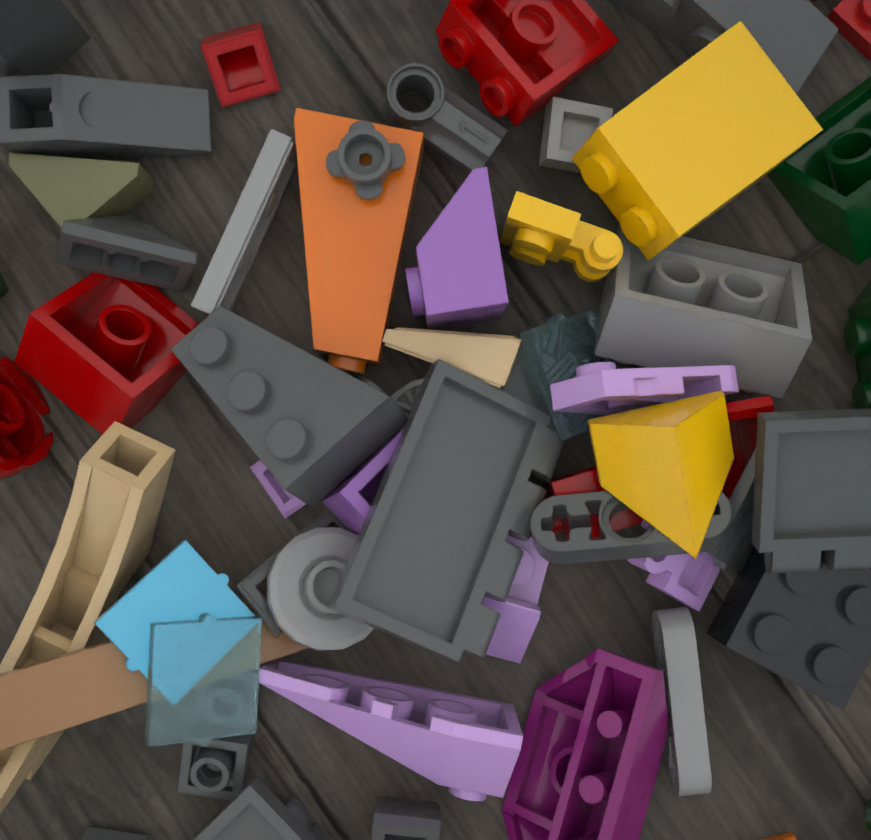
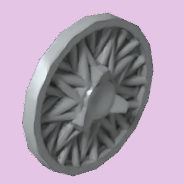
[267,527,374,651]

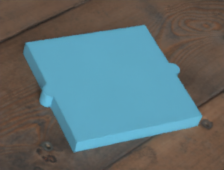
[93,540,258,704]

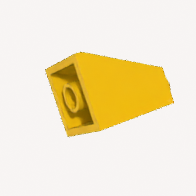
[571,21,823,261]

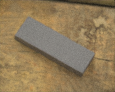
[191,129,297,316]

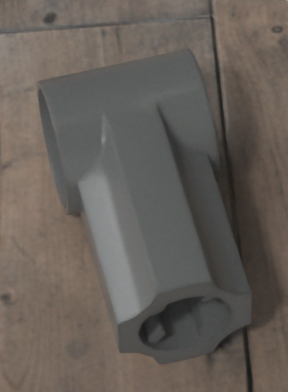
[385,63,508,174]

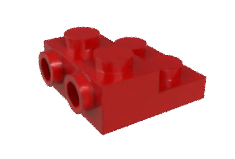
[435,0,619,127]

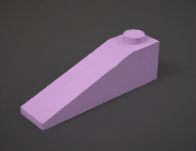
[257,658,523,801]

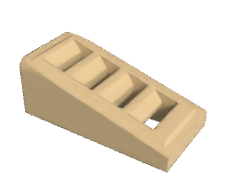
[382,327,525,388]

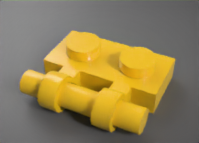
[499,191,623,282]

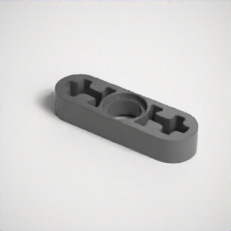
[530,491,731,565]

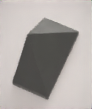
[54,214,197,292]

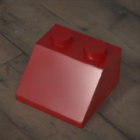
[14,272,199,435]

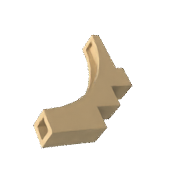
[0,421,176,814]

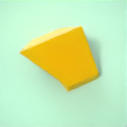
[587,390,734,559]

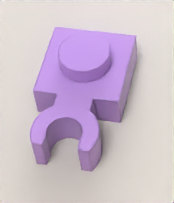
[627,519,721,612]

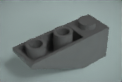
[0,74,213,160]

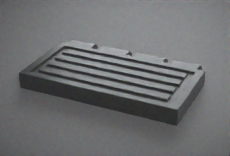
[328,359,566,662]
[751,408,871,573]

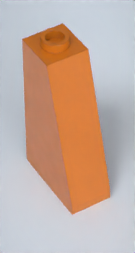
[294,108,424,374]

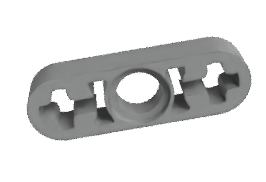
[652,607,712,797]

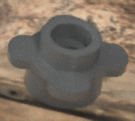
[326,120,405,200]

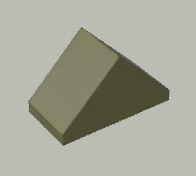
[8,153,155,229]

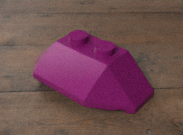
[501,648,669,840]

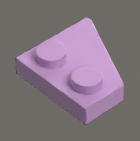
[550,362,739,415]

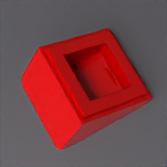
[200,22,281,107]

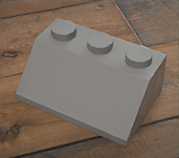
[594,224,812,398]

